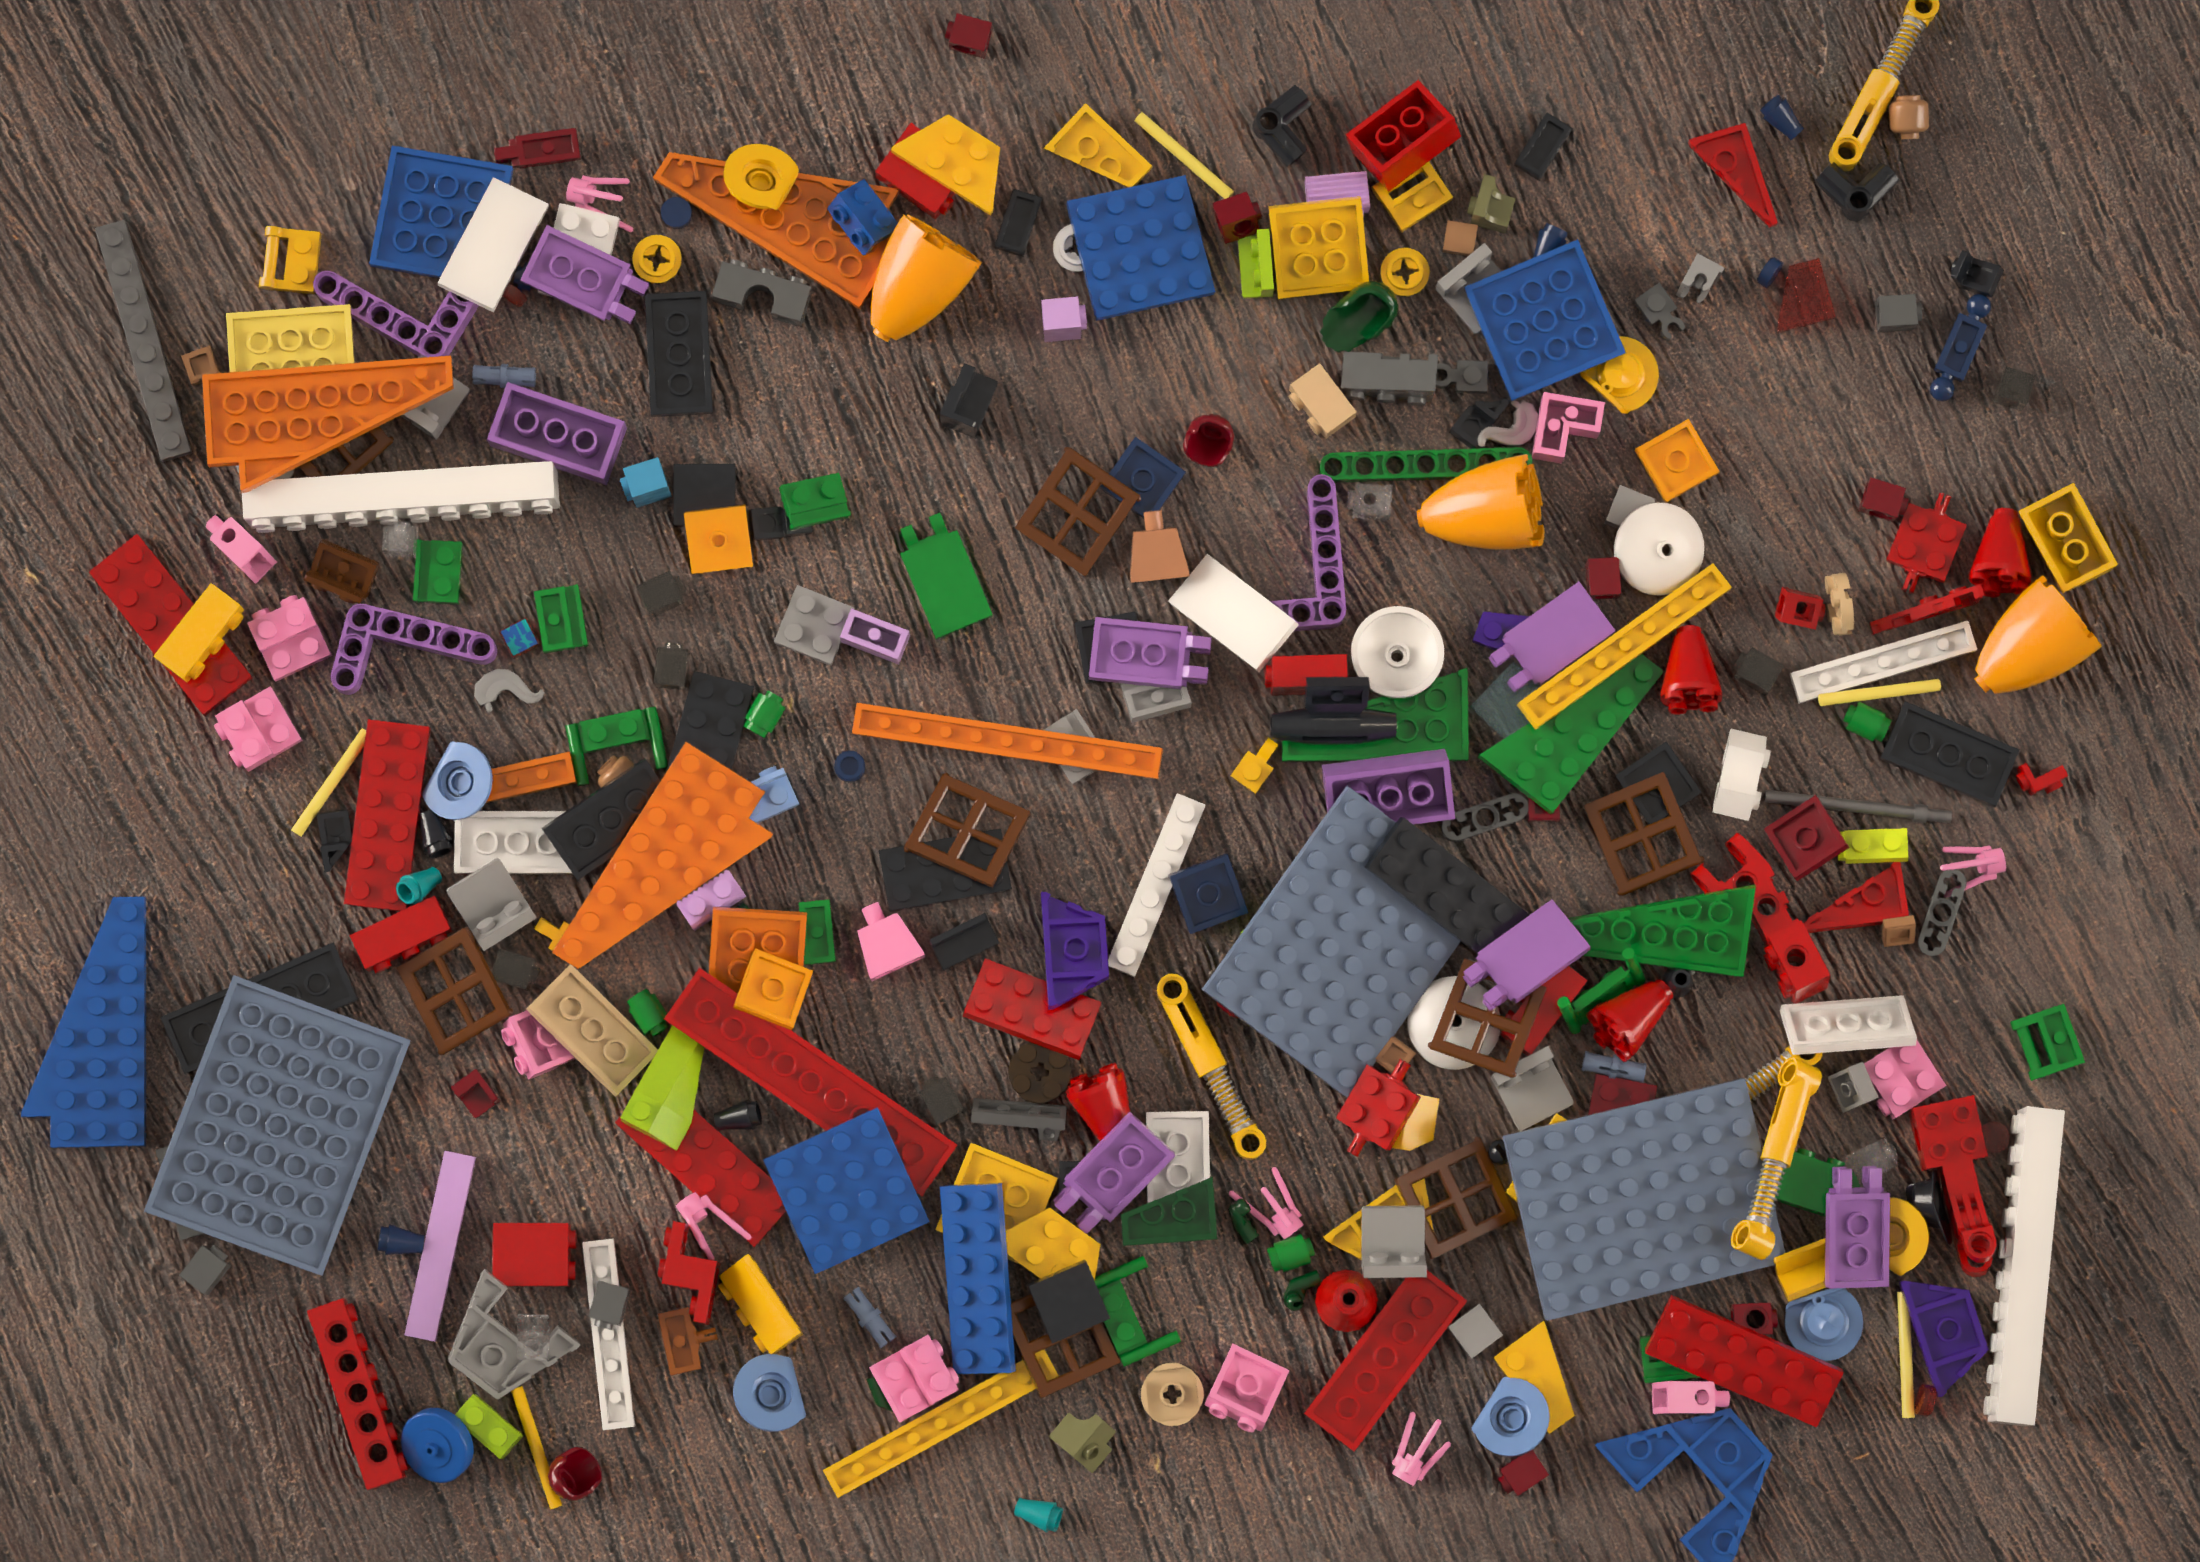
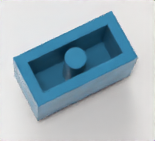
[620,457,672,508]

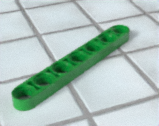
[1319,447,1533,483]

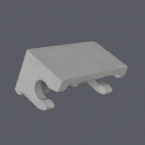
[1676,253,1725,303]

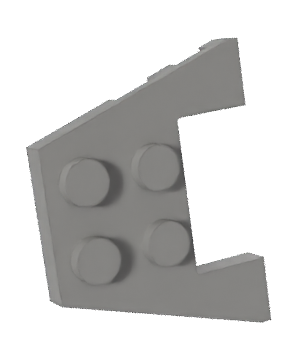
[448,1269,580,1400]

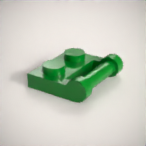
[2010,1004,2085,1081]

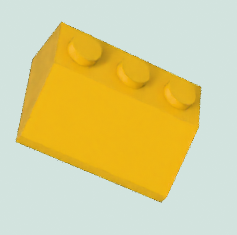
[2018,483,2118,593]
[718,1254,804,1355]

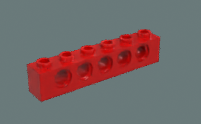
[307,1298,409,1490]

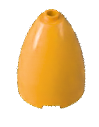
[871,214,982,342]
[1417,454,1545,550]
[1974,575,2102,694]

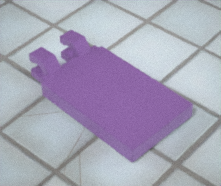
[520,225,649,324]
[1489,582,1616,693]
[1089,617,1212,689]
[1463,899,1591,1011]
[1053,1112,1176,1234]
[1825,1166,1890,1289]

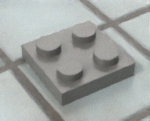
[774,585,855,666]

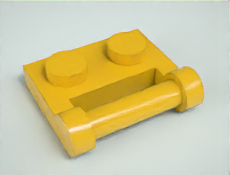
[1371,162,1453,233]
[259,226,322,294]

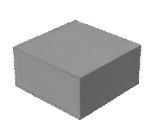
[1604,485,1656,529]
[1828,1062,1879,1113]
[1447,1304,1503,1359]

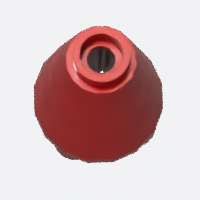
[1969,508,2032,598]
[1660,625,1722,715]
[1586,979,1674,1062]
[1065,1063,1130,1141]
[1315,1269,1378,1332]

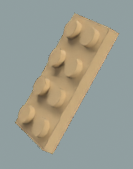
[526,964,658,1097]

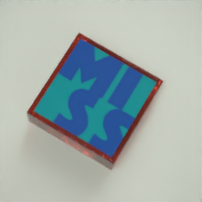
[499,617,541,659]

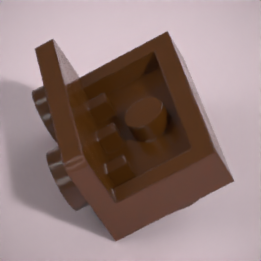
[304,539,380,604]

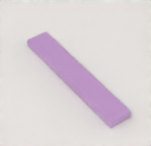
[404,1151,476,1342]

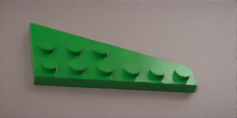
[1478,654,1664,815]
[1282,667,1469,762]
[1568,884,1756,977]

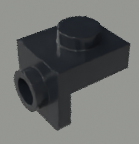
[1951,250,2004,298]

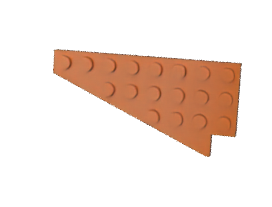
[653,152,899,309]
[202,356,454,493]
[552,741,773,969]

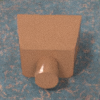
[1130,510,1190,583]

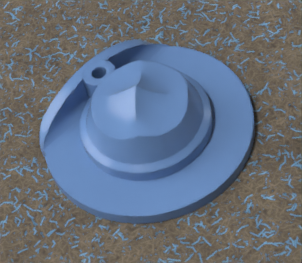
[422,741,493,820]
[1784,1288,1863,1361]
[733,1354,806,1432]
[1472,1377,1550,1457]

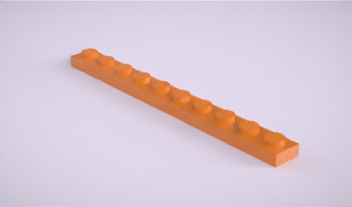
[852,703,1163,780]

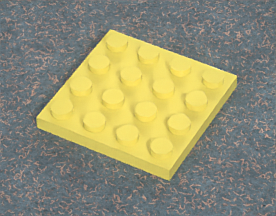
[226,304,355,372]

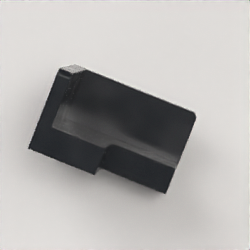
[940,363,998,439]

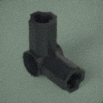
[1252,85,1312,168]
[1815,162,1899,222]

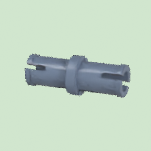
[472,364,536,388]
[1581,1051,1647,1083]
[843,1287,897,1349]

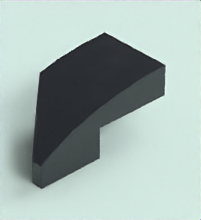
[1449,398,1510,449]
[748,506,813,541]
[317,809,352,873]

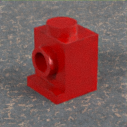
[1774,586,1826,630]

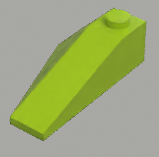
[620,1025,705,1151]

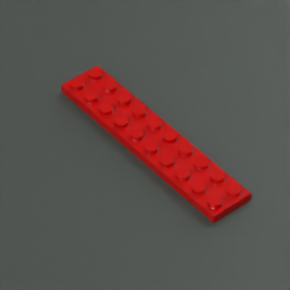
[664,967,957,1196]

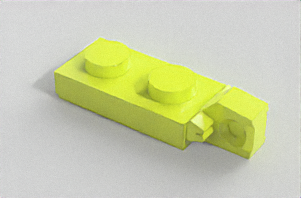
[1838,828,1909,864]

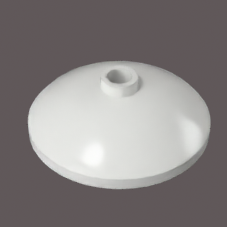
[1614,503,1704,595]
[1351,606,1444,698]
[1407,976,1500,1070]

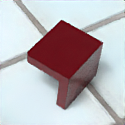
[1585,557,1621,600]
[451,1069,501,1118]

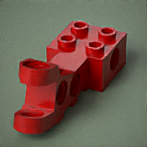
[1690,833,1830,1004]
[1908,1095,1997,1277]

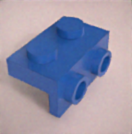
[827,179,898,255]

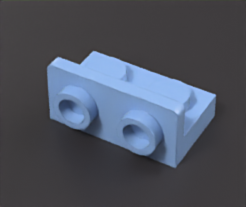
[747,766,799,823]

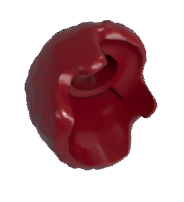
[1183,414,1234,467]
[548,1447,602,1501]

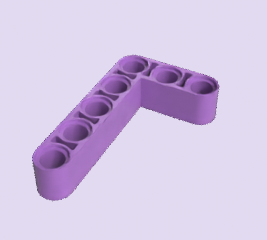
[313,271,479,358]
[1270,474,1346,631]
[331,604,498,695]

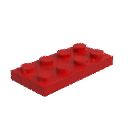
[963,958,1102,1060]

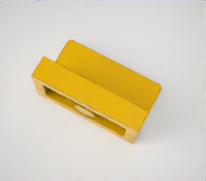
[1773,1238,1826,1302]

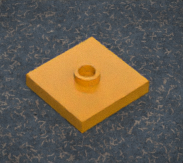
[1634,419,1720,503]
[684,504,753,574]
[733,948,813,1030]

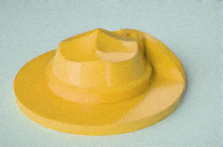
[723,144,799,210]
[1580,336,1659,414]
[1889,1197,1929,1276]

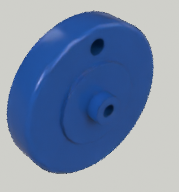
[401,1408,474,1483]

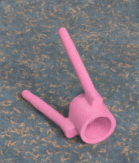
[566,175,633,232]
[1940,845,2006,898]
[1229,1167,1304,1239]
[676,1192,752,1260]
[1392,1412,1451,1486]

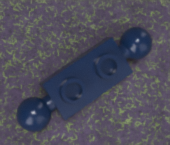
[1930,294,1991,401]

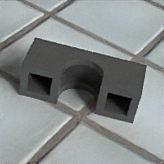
[712,259,812,327]

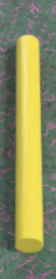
[1134,112,1234,199]
[1818,679,1941,706]
[291,728,366,837]
[1897,1292,1915,1418]

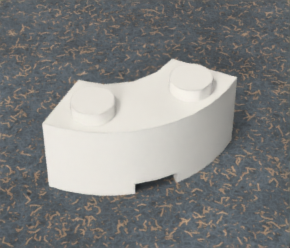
[1712,729,1771,821]

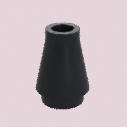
[419,810,453,858]
[1662,968,1693,998]
[714,1099,762,1131]

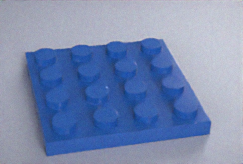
[369,145,514,278]
[1066,175,1216,321]
[1464,239,1626,401]
[763,1107,930,1274]

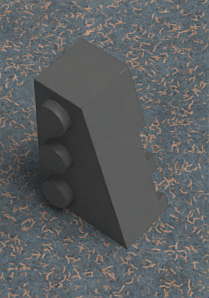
[1340,352,1438,406]

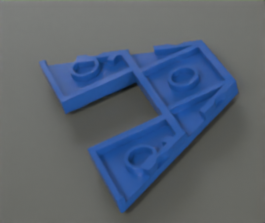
[1594,1408,1773,1562]

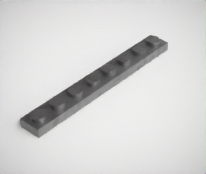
[95,219,192,462]

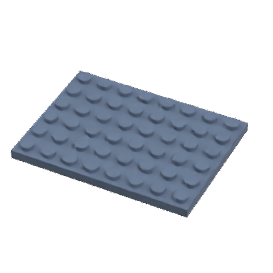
[1201,786,1461,1098]
[144,975,411,1276]
[1502,1078,1785,1321]

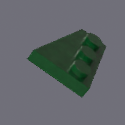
[1121,1176,1217,1246]

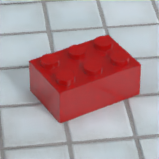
[1345,80,1461,192]

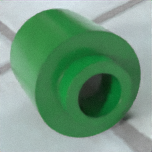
[744,691,786,738]
[1843,701,1892,742]
[627,989,669,1037]
[1267,1234,1315,1273]

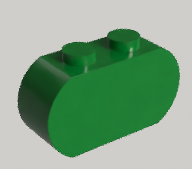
[1775,1148,1860,1217]

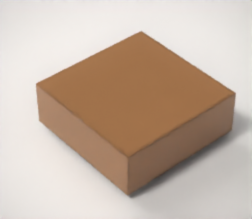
[1442,220,1478,256]
[181,345,221,386]
[1882,915,1916,947]
[1375,1036,1416,1074]

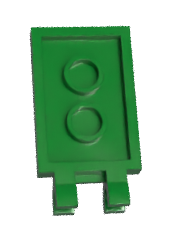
[900,513,993,640]

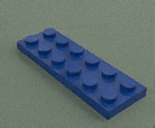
[940,1183,1016,1374]

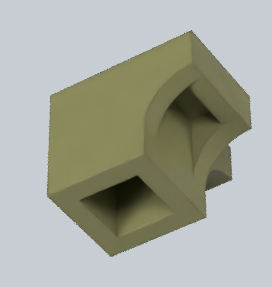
[1467,174,1516,234]
[1049,1413,1116,1473]

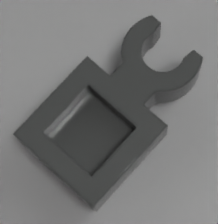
[1633,282,1685,341]
[1435,360,1488,394]

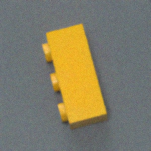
[153,583,245,683]

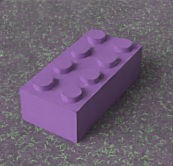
[487,382,627,485]
[1322,749,1455,825]

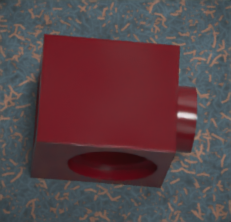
[945,13,993,59]
[1212,191,1262,244]
[1858,477,1909,522]
[1730,1302,1778,1335]
[1498,1450,1549,1496]

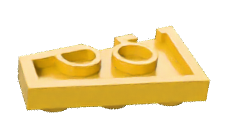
[1044,103,1153,187]
[1493,1321,1575,1434]

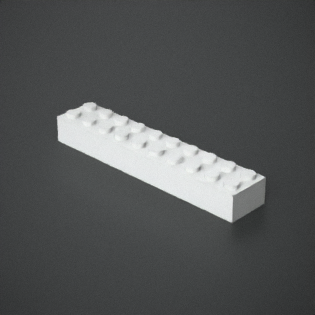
[242,461,560,533]
[1983,1106,2065,1426]

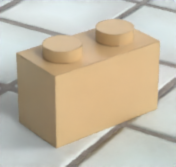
[1288,363,1357,439]

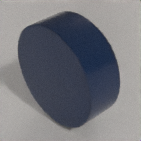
[661,197,692,229]
[1757,257,1784,289]
[834,751,865,783]

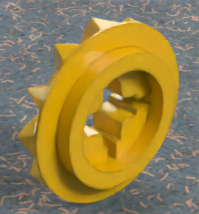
[632,235,682,284]
[1380,248,1430,297]

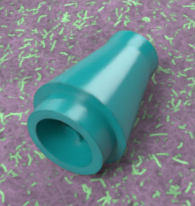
[396,867,442,904]
[1014,1498,1063,1533]

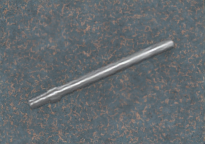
[1765,790,1952,823]

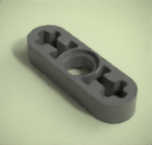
[1441,793,1528,842]
[1918,869,1966,956]

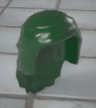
[1320,281,1399,353]

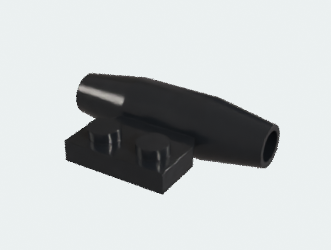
[1270,677,1397,745]

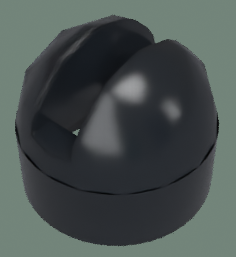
[1488,1139,1508,1165]

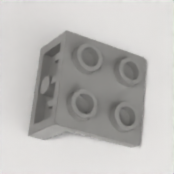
[1435,243,1501,334]
[400,356,470,440]
[446,858,537,951]
[1490,1046,1574,1131]
[1361,1205,1427,1278]

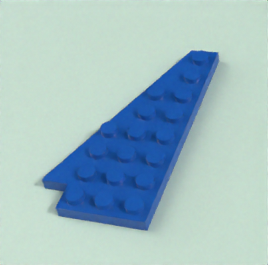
[21,897,146,1148]

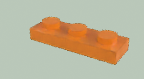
[486,752,577,803]

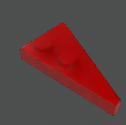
[1688,123,1778,228]
[1869,584,1985,635]
[1803,862,1909,933]

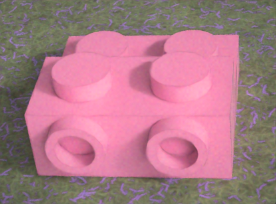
[247,595,332,682]
[214,686,303,772]
[501,1010,576,1080]
[1864,1041,1946,1120]
[869,1335,959,1423]
[1204,1344,1289,1432]

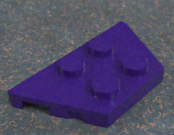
[1041,892,1109,1010]
[1899,1280,1989,1397]

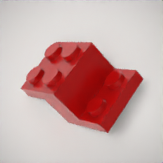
[657,1221,721,1325]

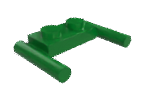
[565,707,668,786]
[1557,948,1646,1034]
[1095,1256,1181,1367]

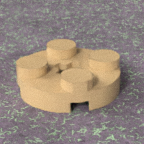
[1825,573,1854,636]
[1141,1363,1204,1426]

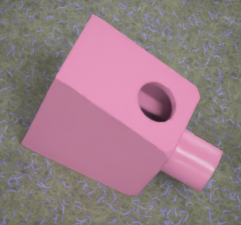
[206,514,277,584]
[857,902,925,981]
[1652,1381,1730,1414]

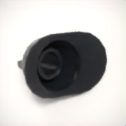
[1906,1170,1952,1245]

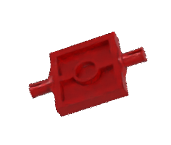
[1886,493,1967,594]
[1336,1059,1421,1157]

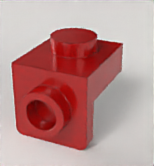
[2016,763,2068,796]

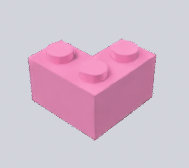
[1532,392,1605,464]

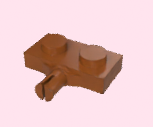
[658,1307,718,1376]

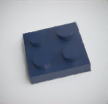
[1100,437,1186,519]
[1168,853,1249,934]

